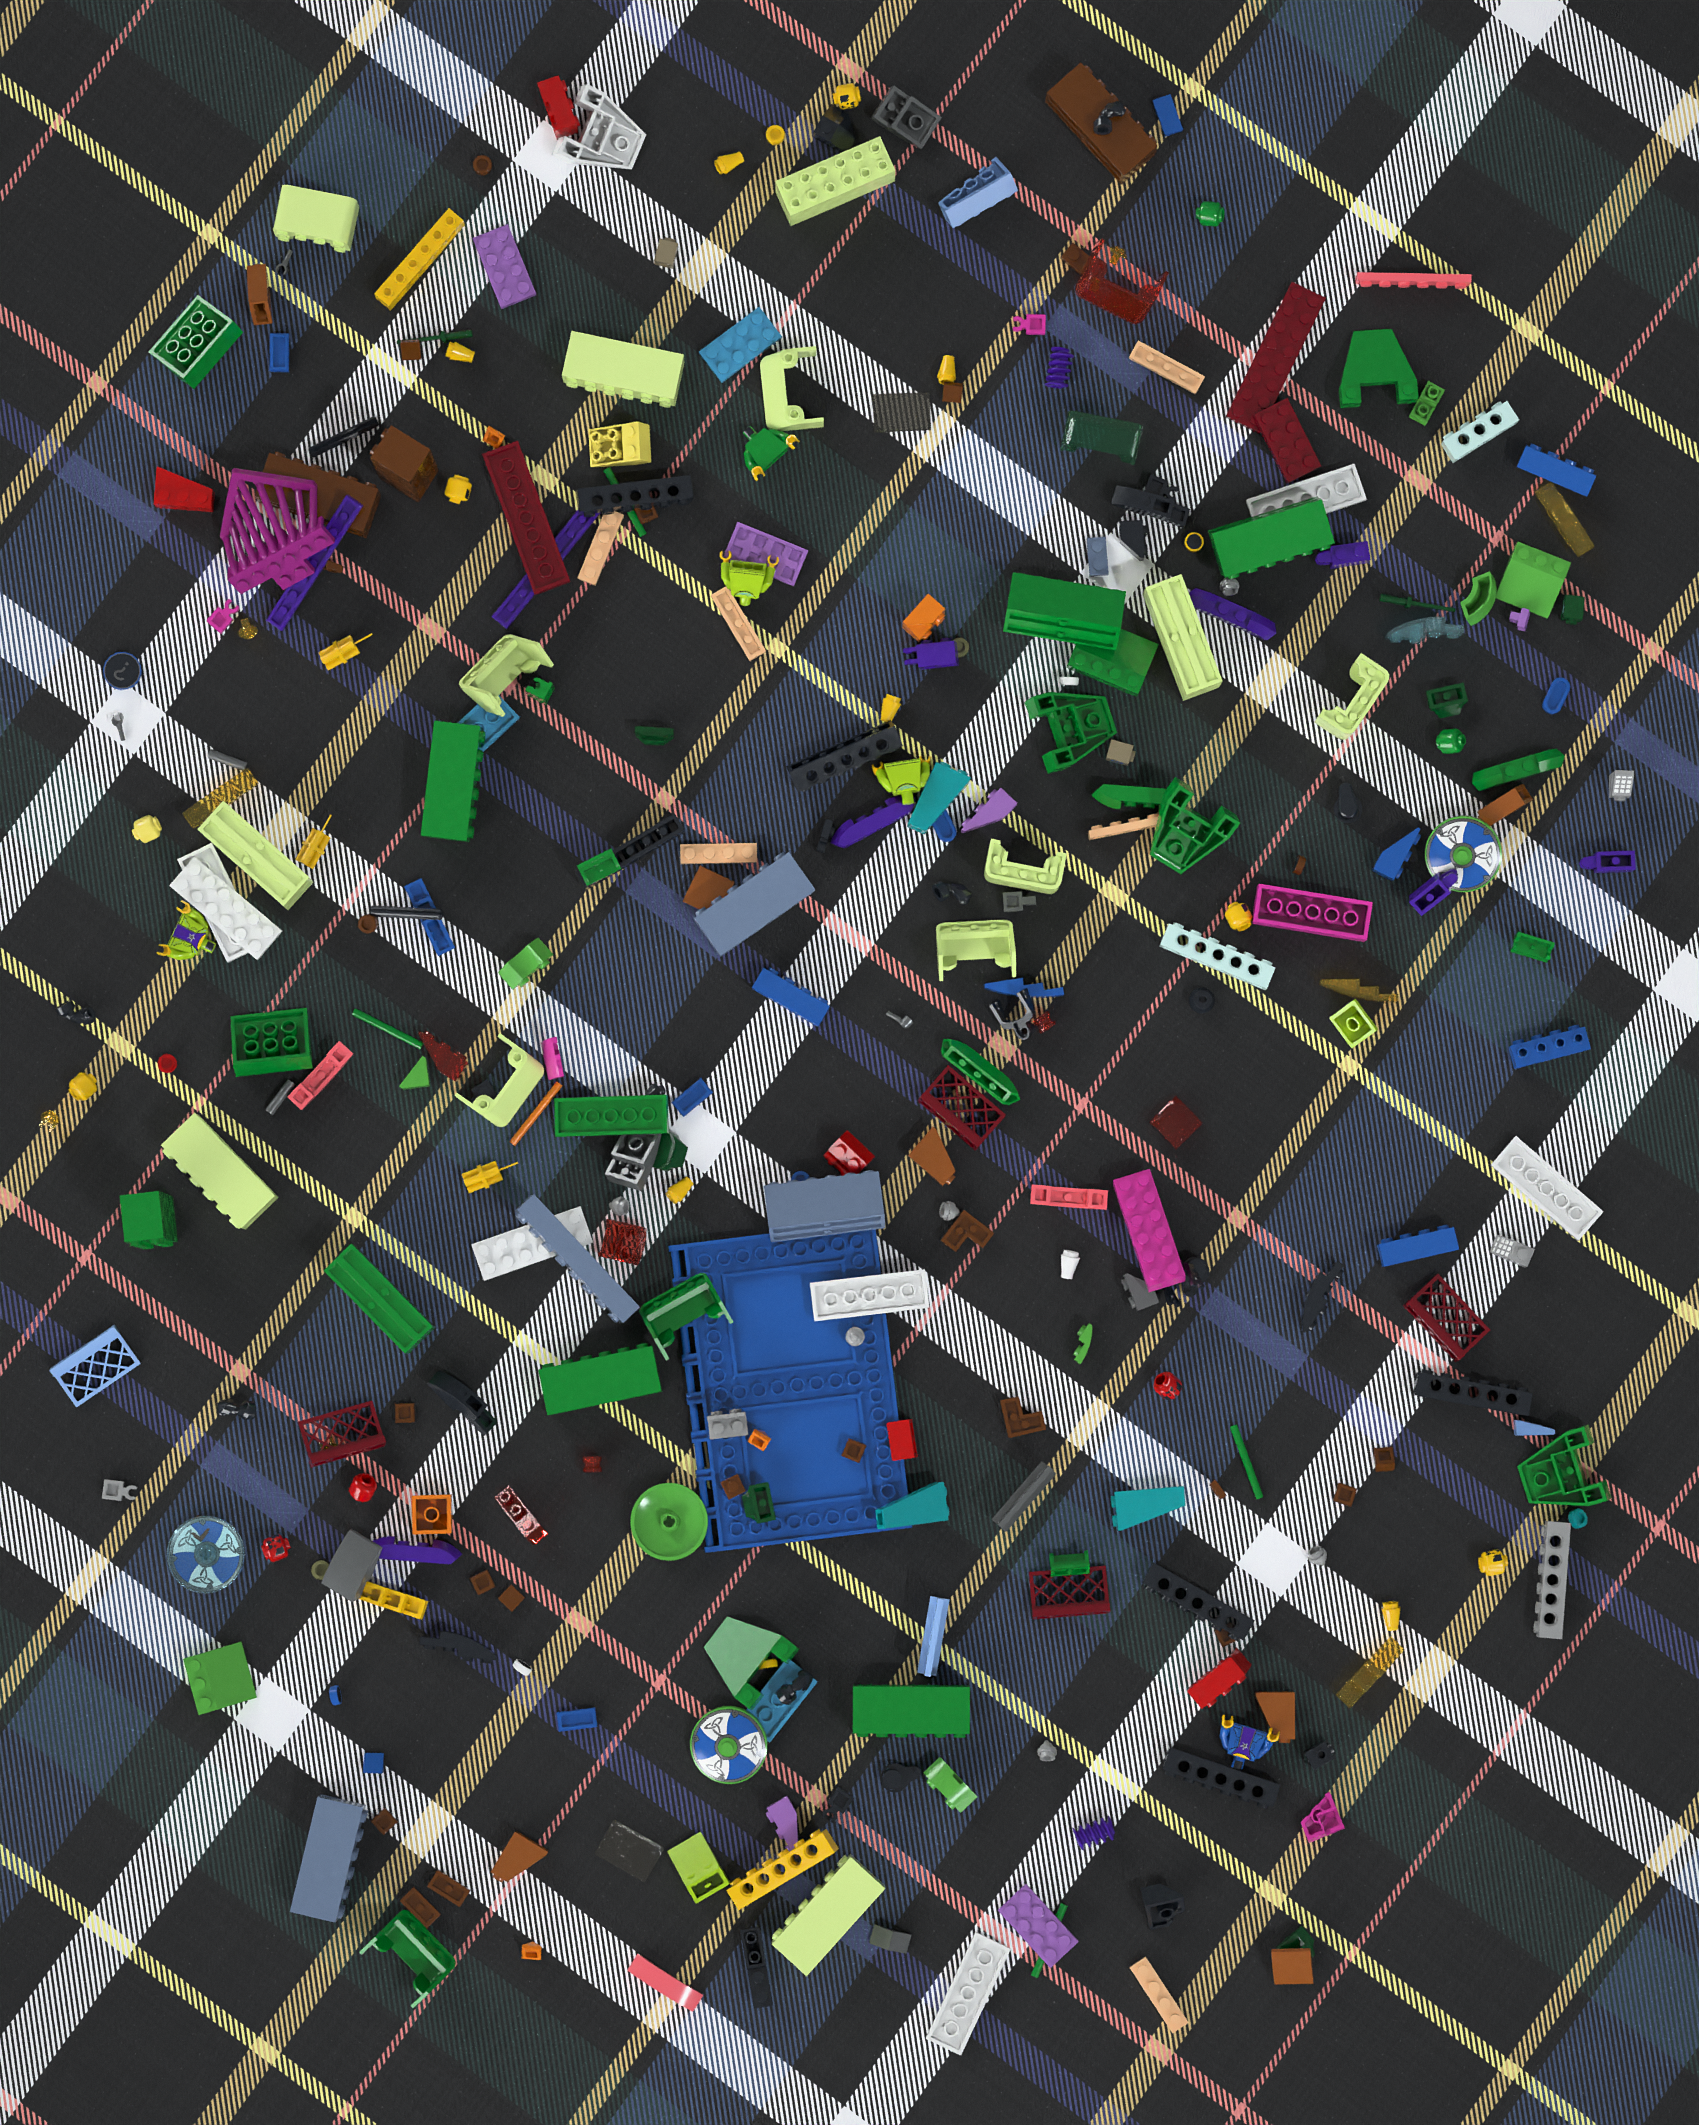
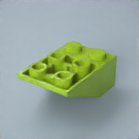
[667,1832,730,1904]

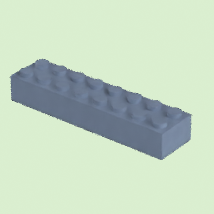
[515,1194,640,1323]

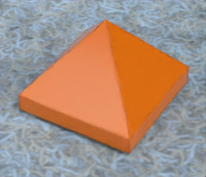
[483,426,505,449]
[747,1429,771,1451]
[522,1942,542,1960]

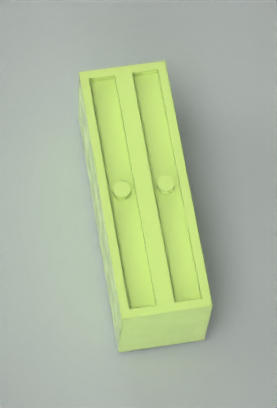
[775,136,895,226]
[562,331,685,408]
[1143,574,1222,701]
[198,801,313,910]
[161,1113,279,1230]
[772,1854,885,1976]

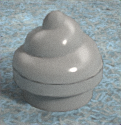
[1220,577,1239,596]
[609,1197,629,1216]
[939,1201,960,1221]
[845,1327,865,1346]
[1308,1546,1327,1566]
[1038,1740,1057,1761]

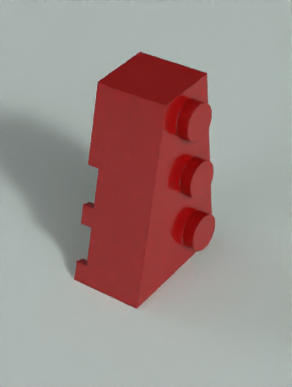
[537,75,580,140]
[154,466,215,512]
[1187,1647,1251,1709]

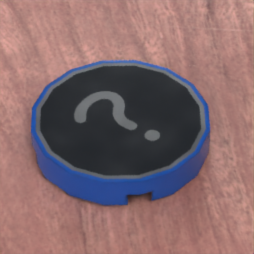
[103,652,142,690]

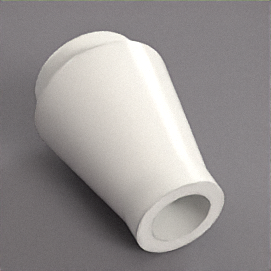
[1061,1250,1080,1279]

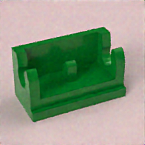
[525,678,555,705]
[577,849,621,886]
[1510,932,1555,963]
[1049,1550,1090,1577]

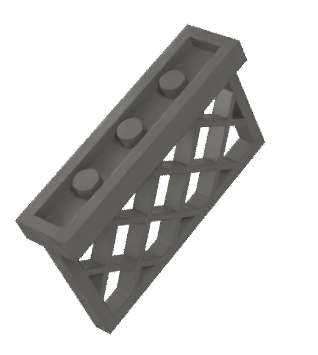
[991,1461,1056,1532]

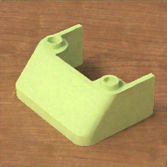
[760,346,824,431]
[459,634,554,717]
[936,920,1016,981]
[455,1033,544,1127]

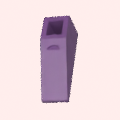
[961,788,1017,833]
[766,1795,799,1859]

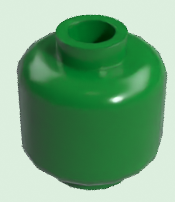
[1196,201,1225,227]
[1436,728,1466,754]

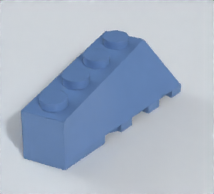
[938,157,1018,228]

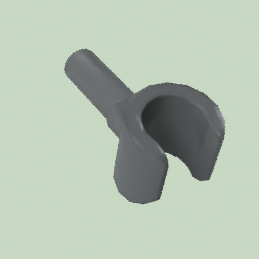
[276,250,293,275]
[111,713,125,741]
[886,1011,913,1029]

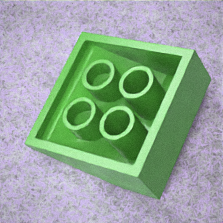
[1496,542,1571,619]
[183,1642,257,1715]

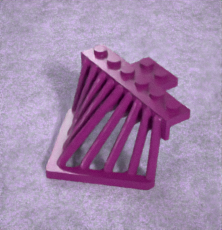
[220,468,335,594]

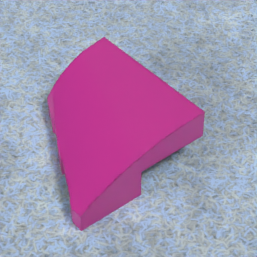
[541,1037,564,1080]
[1301,1792,1345,1843]

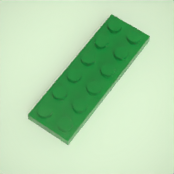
[554,1095,669,1137]

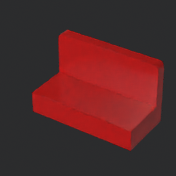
[887,1419,918,1461]

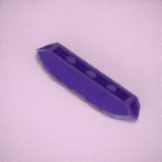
[1189,588,1276,640]
[830,796,916,849]
[373,1536,462,1564]

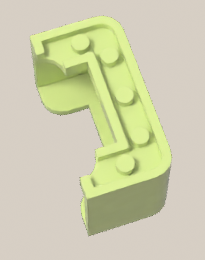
[273,185,359,253]
[1314,653,1389,740]
[984,839,1067,894]

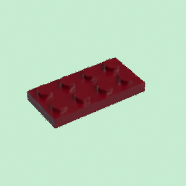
[1253,398,1321,483]

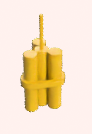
[318,633,372,670]
[295,814,332,869]
[462,1161,518,1193]

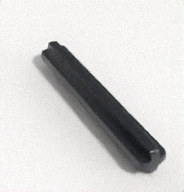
[308,416,379,458]
[370,905,443,920]

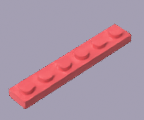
[1356,272,1472,289]

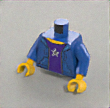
[1219,1715,1280,1770]

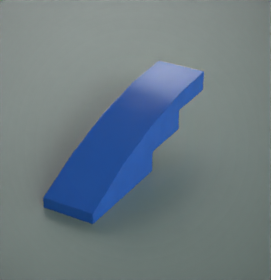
[404,878,455,956]
[984,978,1064,998]

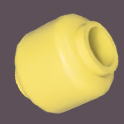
[132,815,162,843]

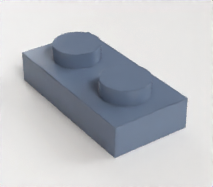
[1086,537,1109,577]

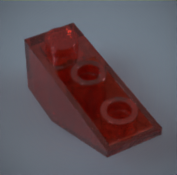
[418,1031,469,1083]
[494,1486,548,1545]

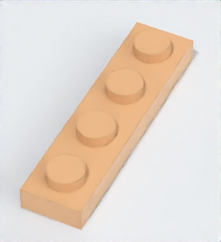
[1129,341,1205,394]
[578,511,624,586]
[711,587,766,661]
[1088,814,1159,840]
[680,843,757,864]
[1130,1956,1189,2033]

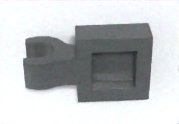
[1003,891,1036,913]

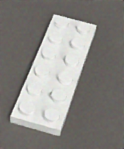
[1246,464,1367,517]
[177,843,248,963]
[169,857,282,960]
[1490,1136,1604,1241]
[471,1206,593,1281]
[810,1269,929,1321]
[926,1932,1011,2055]

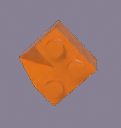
[902,594,945,642]
[412,1494,452,1535]

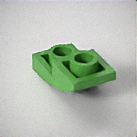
[1409,381,1445,426]
[1073,1323,1092,1364]

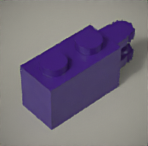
[1315,541,1371,569]
[903,638,959,670]
[1579,851,1636,873]
[1409,869,1458,916]

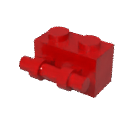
[823,1130,875,1176]

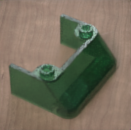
[1060,411,1143,465]

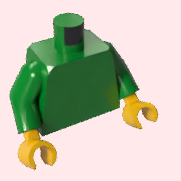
[743,426,800,481]

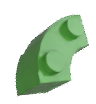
[1460,571,1497,626]
[498,938,553,990]
[923,1757,977,1813]

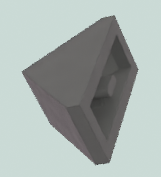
[869,1924,912,1953]

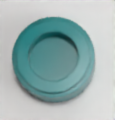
[1568,1508,1587,1529]

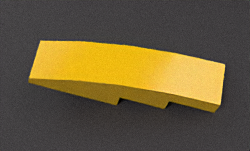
[360,1581,428,1620]

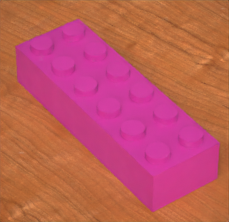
[1251,884,1373,942]
[1113,1169,1185,1292]

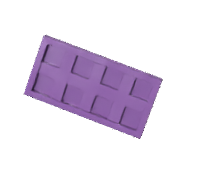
[473,224,536,309]
[723,522,808,586]
[998,1884,1079,1968]

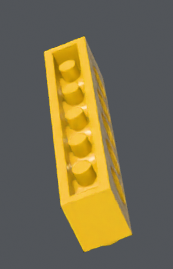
[374,208,465,311]
[726,1829,839,1910]

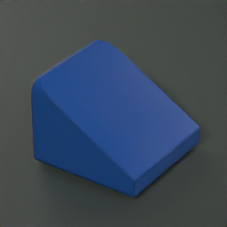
[363,1753,384,1774]

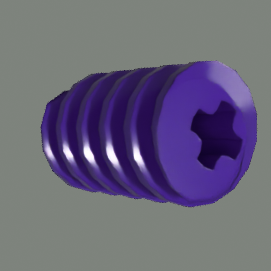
[1045,347,1074,389]
[1072,1816,1115,1850]

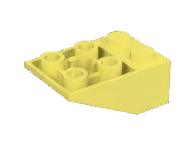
[588,422,651,467]

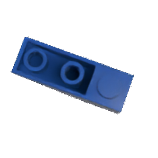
[1372,828,1421,881]

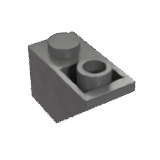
[1121,1273,1159,1311]

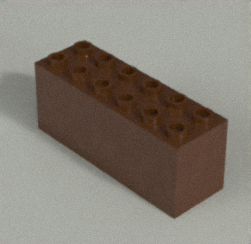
[1045,62,1157,185]
[370,425,439,503]
[254,452,381,538]

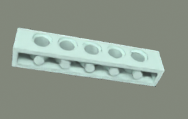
[1159,922,1275,990]

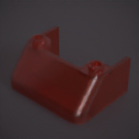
[1075,239,1169,324]

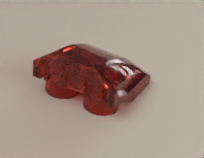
[1149,1096,1202,1150]
[598,1219,647,1266]

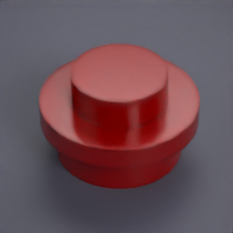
[158,1054,177,1073]

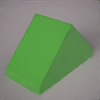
[399,1056,430,1090]

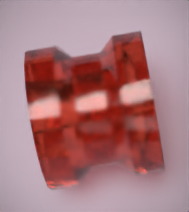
[1032,1011,1056,1034]
[582,1456,602,1472]

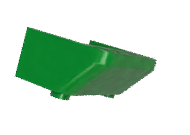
[639,1273,733,1360]
[359,1910,456,2008]

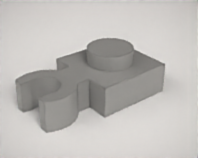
[102,1479,137,1501]

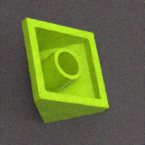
[1329,999,1378,1048]

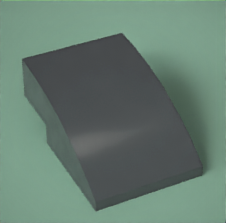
[870,86,942,149]
[605,1134,661,1192]
[322,1529,383,1602]

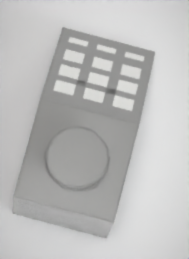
[1609,770,1634,801]
[1489,1235,1535,1268]

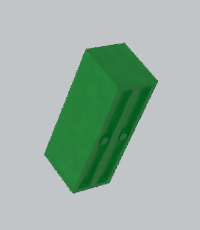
[1208,496,1335,579]
[1003,572,1126,650]
[421,721,486,842]
[120,1191,178,1249]
[324,1243,436,1354]
[538,1343,662,1415]
[853,1685,970,1738]

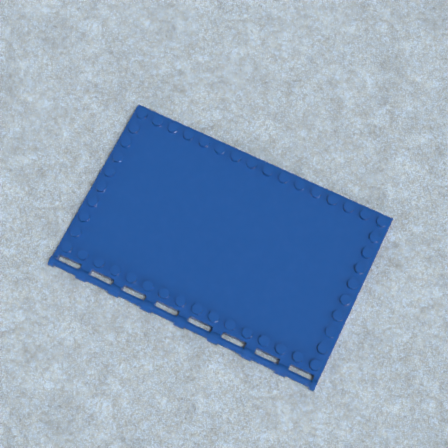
[668,1229,912,1553]

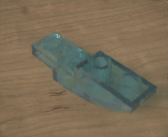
[1385,617,1464,644]

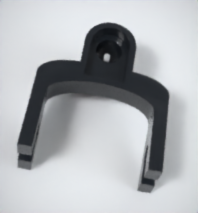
[989,988,1036,1040]
[1163,1257,1205,1307]

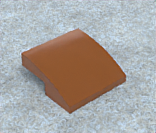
[683,865,735,910]
[1271,1948,1313,1984]

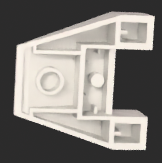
[552,84,646,169]

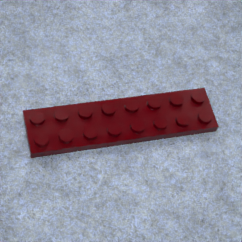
[1225,282,1326,434]
[482,441,571,595]

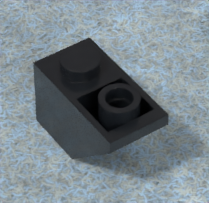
[1119,520,1148,561]

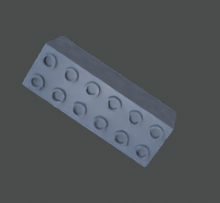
[694,852,815,957]
[764,1170,885,1242]
[290,1794,368,1923]

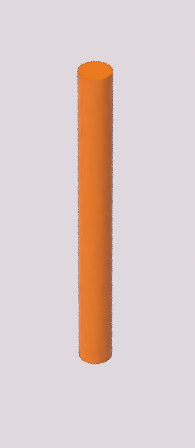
[509,1081,562,1146]

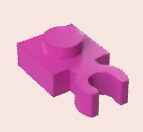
[1013,314,1046,335]
[206,599,240,634]

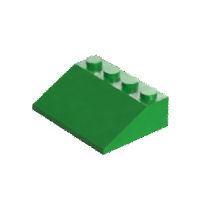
[149,295,243,389]
[1066,629,1159,697]
[230,1008,313,1077]

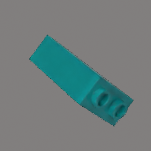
[907,762,971,835]
[875,1482,949,1529]
[1111,1486,1186,1531]

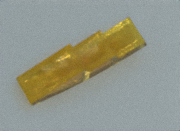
[1535,482,1594,557]
[182,768,259,829]
[1319,979,1398,1003]
[1336,1636,1405,1708]

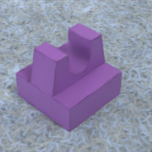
[1509,608,1530,631]

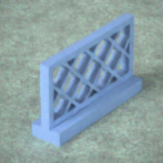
[50,1324,141,1407]
[917,1596,950,1677]

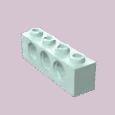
[1441,401,1519,463]

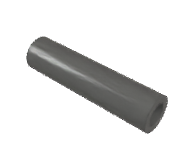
[208,749,247,771]
[265,1079,295,1115]

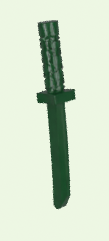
[396,329,473,345]
[1379,594,1456,612]

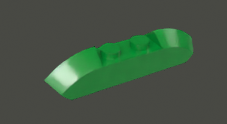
[1472,749,1565,791]
[1092,784,1166,812]
[941,1039,1020,1105]

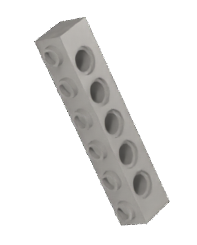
[1534,1521,1571,1639]

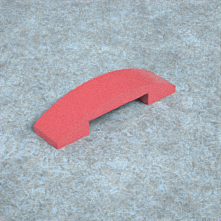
[288,1041,353,1110]
[1030,1185,1108,1210]
[627,1954,703,2012]

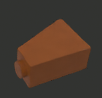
[247,264,273,325]
[1477,784,1533,826]
[908,1127,955,1186]
[1254,1691,1295,1743]
[491,1831,549,1882]

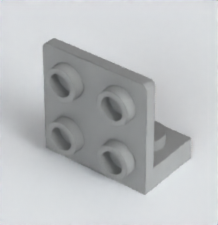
[707,1409,748,1440]

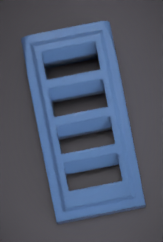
[1514,1420,1555,1436]

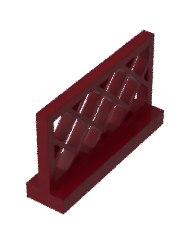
[917,1065,1006,1151]
[1403,1274,1490,1362]
[298,1401,386,1468]
[1029,1566,1110,1620]

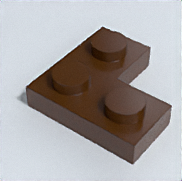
[940,1210,994,1252]
[1000,1396,1046,1438]

